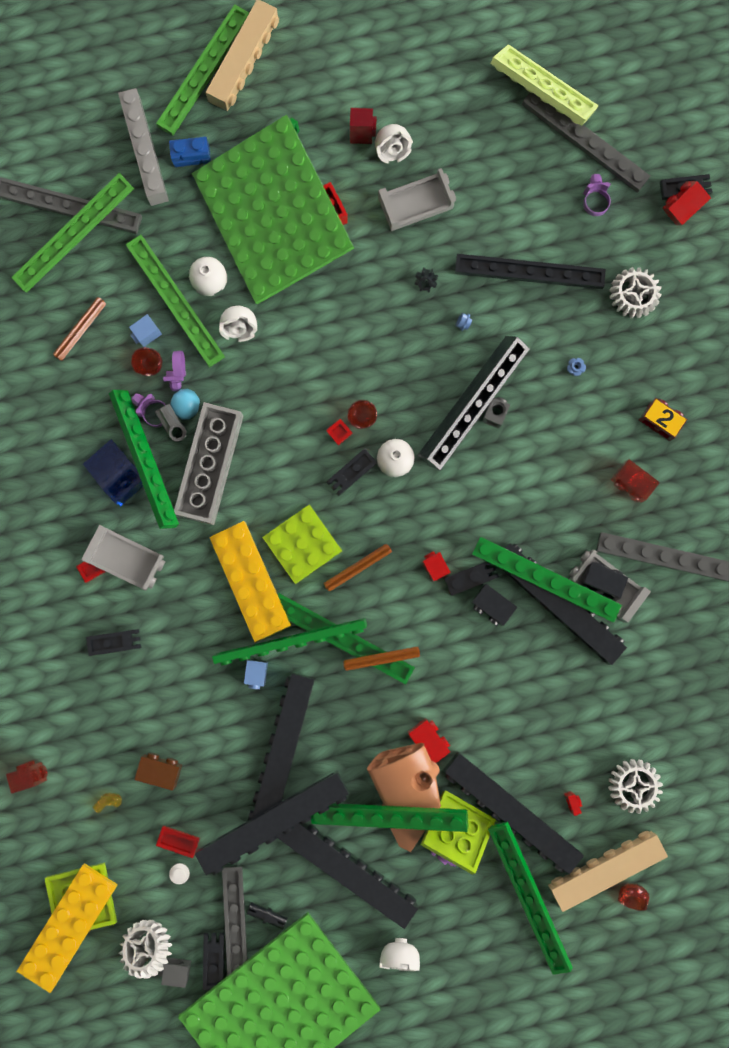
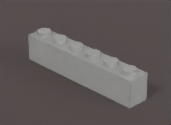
[118,88,169,206]

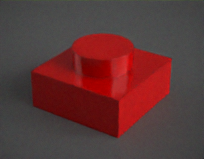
[326,418,353,446]
[564,791,582,816]

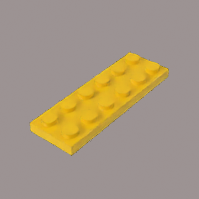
[209,521,291,642]
[16,863,118,993]

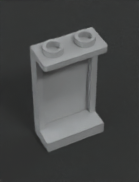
[378,168,456,231]
[81,525,166,591]
[569,550,651,623]

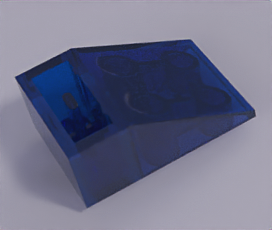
[83,439,143,506]

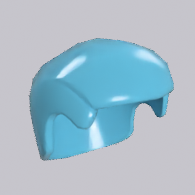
[170,389,200,419]

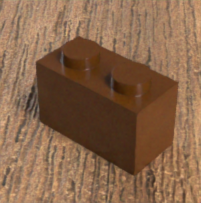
[135,752,183,791]

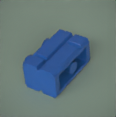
[169,137,211,167]

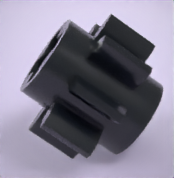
[415,267,438,293]

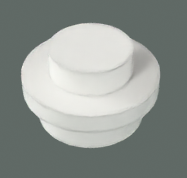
[169,863,190,884]

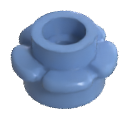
[456,313,472,331]
[567,358,586,376]

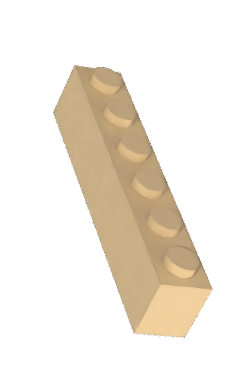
[206,0,279,111]
[548,831,668,912]

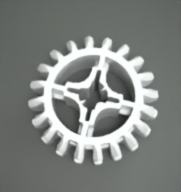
[609,267,661,318]
[608,759,663,814]
[119,920,172,979]

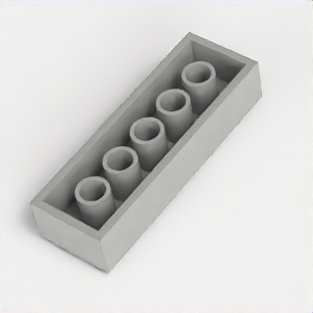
[174,402,243,525]

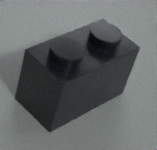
[580,562,629,602]
[471,584,517,626]

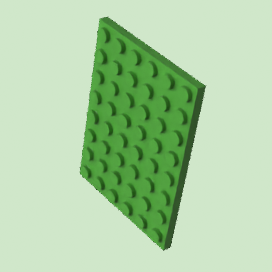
[192,114,354,304]
[178,912,380,1048]

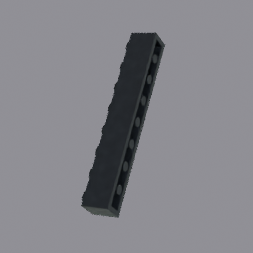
[417,336,529,470]
[501,543,627,665]
[247,673,315,821]
[443,751,584,875]
[195,770,349,876]
[276,822,418,929]

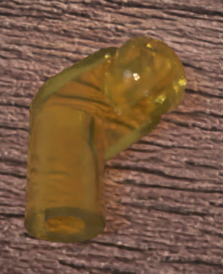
[93,793,122,813]

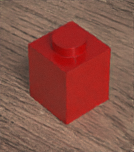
[422,551,451,582]

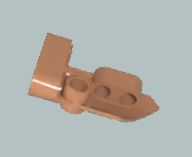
[367,743,441,852]

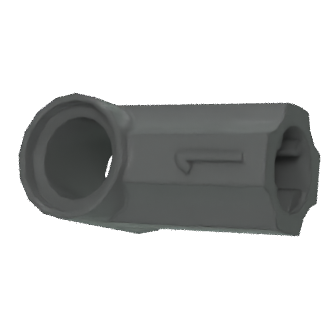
[155,404,186,442]

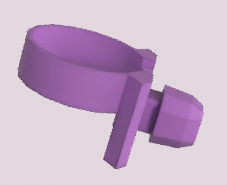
[583,174,611,217]
[163,351,186,391]
[131,394,166,427]

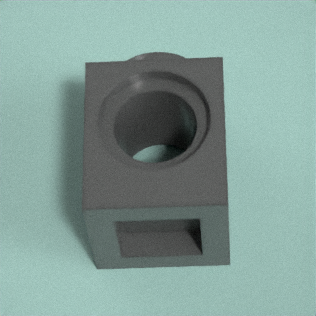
[482,397,510,429]
[159,957,191,988]

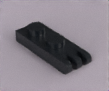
[660,174,713,200]
[326,448,377,496]
[444,562,499,596]
[86,629,142,656]
[203,933,225,990]

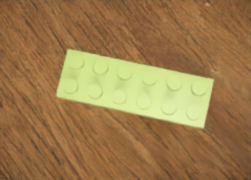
[490,45,598,126]

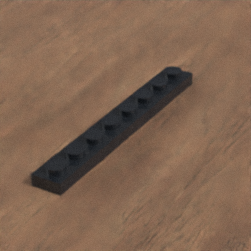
[455,254,606,289]

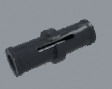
[247,902,288,930]

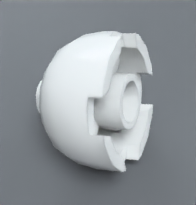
[375,124,413,163]
[189,257,227,296]
[219,306,257,342]
[377,439,415,477]
[379,938,420,971]

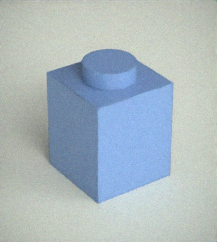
[129,314,162,347]
[244,660,268,689]

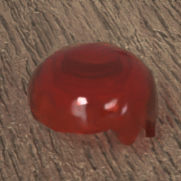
[131,347,163,377]
[347,400,378,429]
[618,883,650,911]

